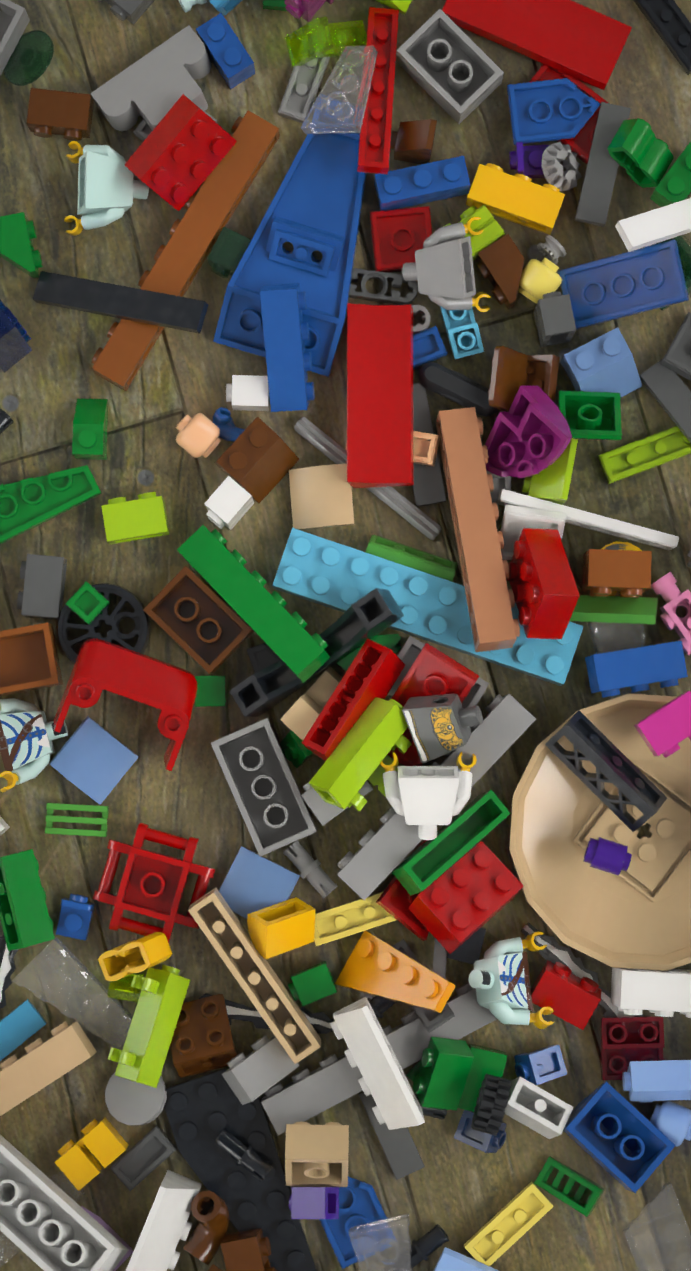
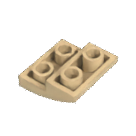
[289,463,354,530]

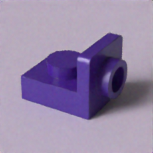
[509,142,549,178]

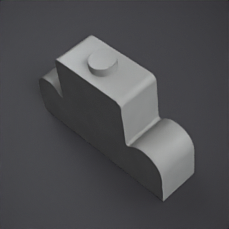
[90,25,212,131]

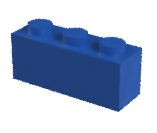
[374,156,470,211]
[585,641,688,698]

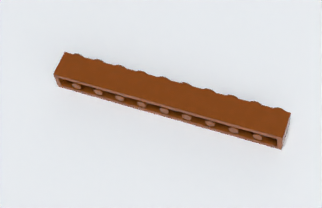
[91,110,280,392]

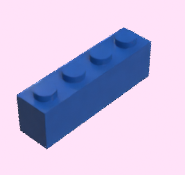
[260,283,315,412]

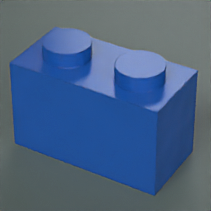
[196,13,255,90]

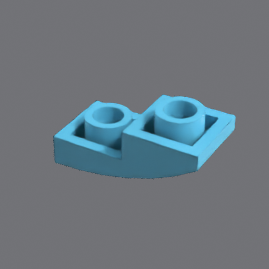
[440,306,484,359]

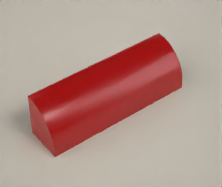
[302,638,406,761]

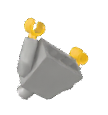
[402,217,490,312]

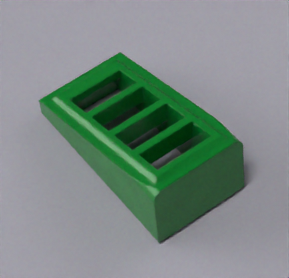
[534,1156,605,1217]

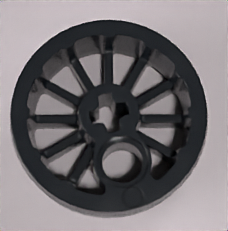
[57,583,151,665]

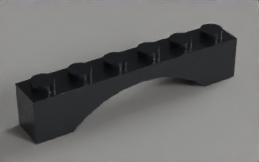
[230,588,404,717]

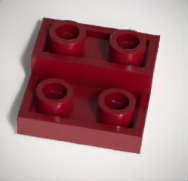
[601,1016,665,1080]

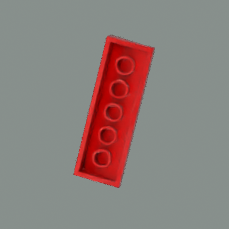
[442,0,632,90]
[347,303,414,488]

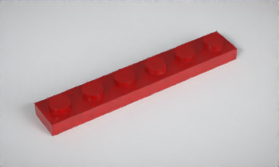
[357,7,399,175]

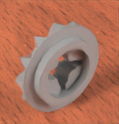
[541,142,582,191]

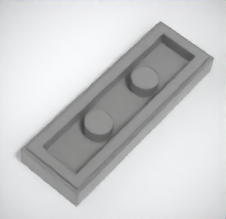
[278,29,336,124]

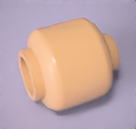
[175,413,221,458]

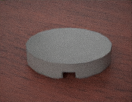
[105,1073,167,1126]

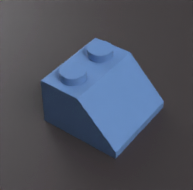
[560,327,642,398]

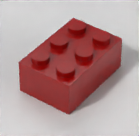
[124,94,237,212]
[506,528,580,639]
[408,841,524,954]

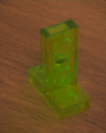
[285,17,367,67]

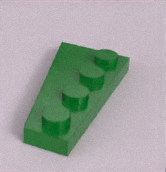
[0,465,102,544]

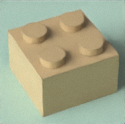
[285,1121,349,1187]

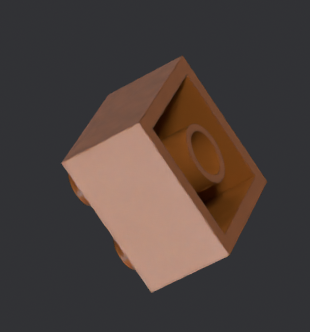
[582,549,652,598]

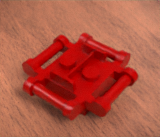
[92,822,216,943]

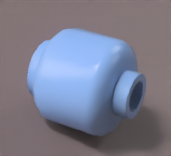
[650,1101,691,1147]

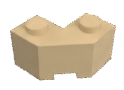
[280,667,343,740]

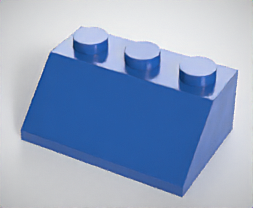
[563,1081,676,1193]

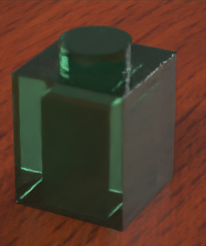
[207,227,251,278]

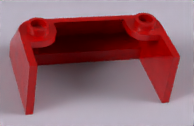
[54,638,198,771]

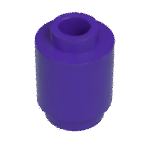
[583,837,632,876]

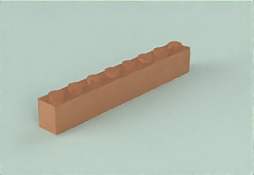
[435,407,520,652]

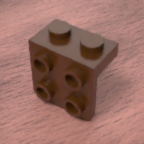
[488,346,560,412]

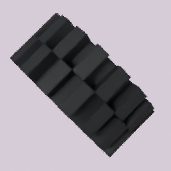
[471,1073,511,1136]

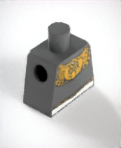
[402,694,483,763]

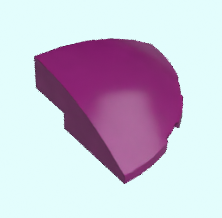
[485,386,572,478]

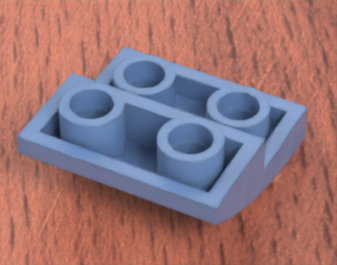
[49,716,138,804]
[219,846,300,919]

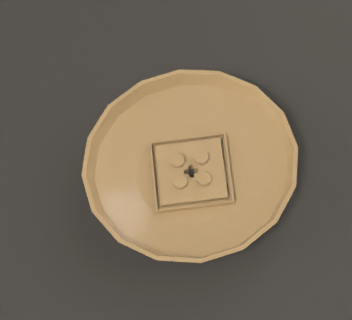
[509,693,691,971]

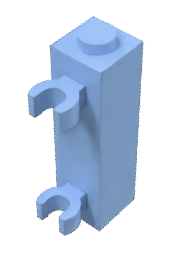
[622,1060,691,1103]

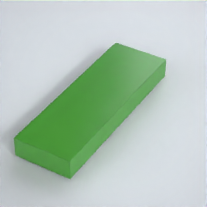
[366,535,458,581]
[570,595,658,624]

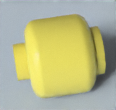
[518,257,562,304]

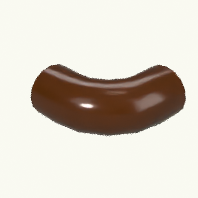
[183,1191,229,1266]

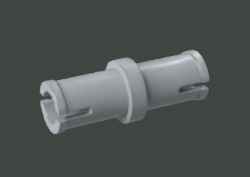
[283,840,338,899]

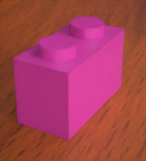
[634,691,691,758]

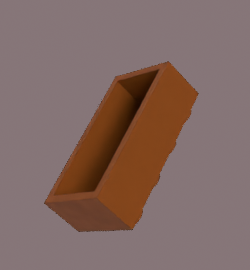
[0,622,63,696]

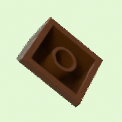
[214,417,300,504]

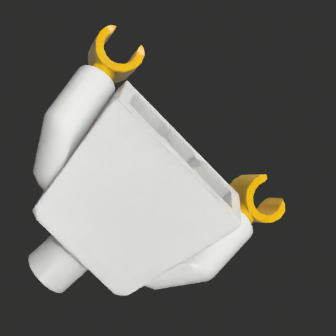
[380,752,477,840]

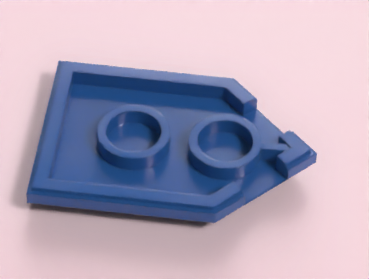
[507,78,601,145]
[319,1176,398,1269]

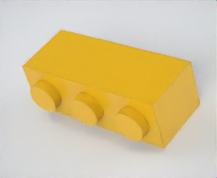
[466,163,565,235]

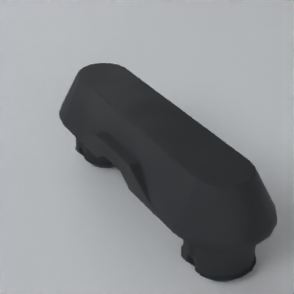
[418,362,498,417]

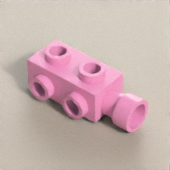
[651,571,691,656]

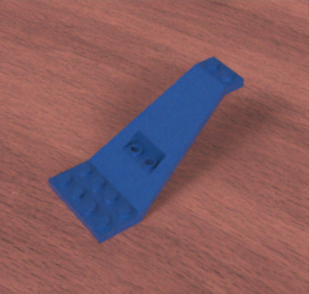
[213,95,366,377]

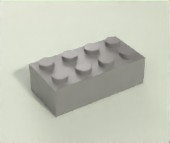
[211,718,317,857]

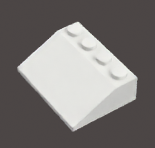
[330,997,425,1130]
[126,1170,202,1271]

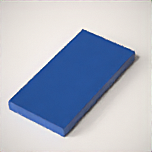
[558,240,689,330]

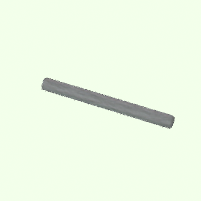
[294,417,442,540]

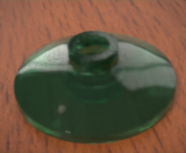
[4,30,54,86]

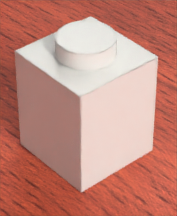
[226,375,269,411]

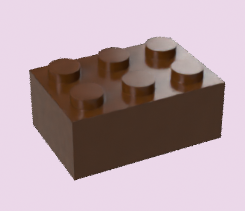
[143,566,254,676]

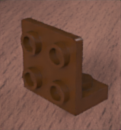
[170,994,238,1078]

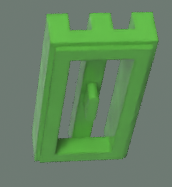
[45,803,109,837]

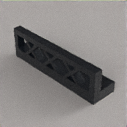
[545,710,667,832]

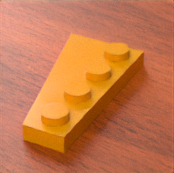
[335,930,456,1013]

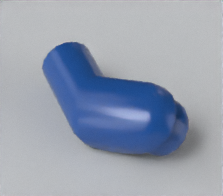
[212,407,245,442]

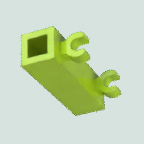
[309,697,411,811]
[108,965,190,1088]

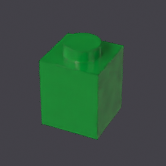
[288,961,337,1006]

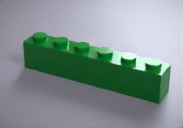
[177,525,331,683]

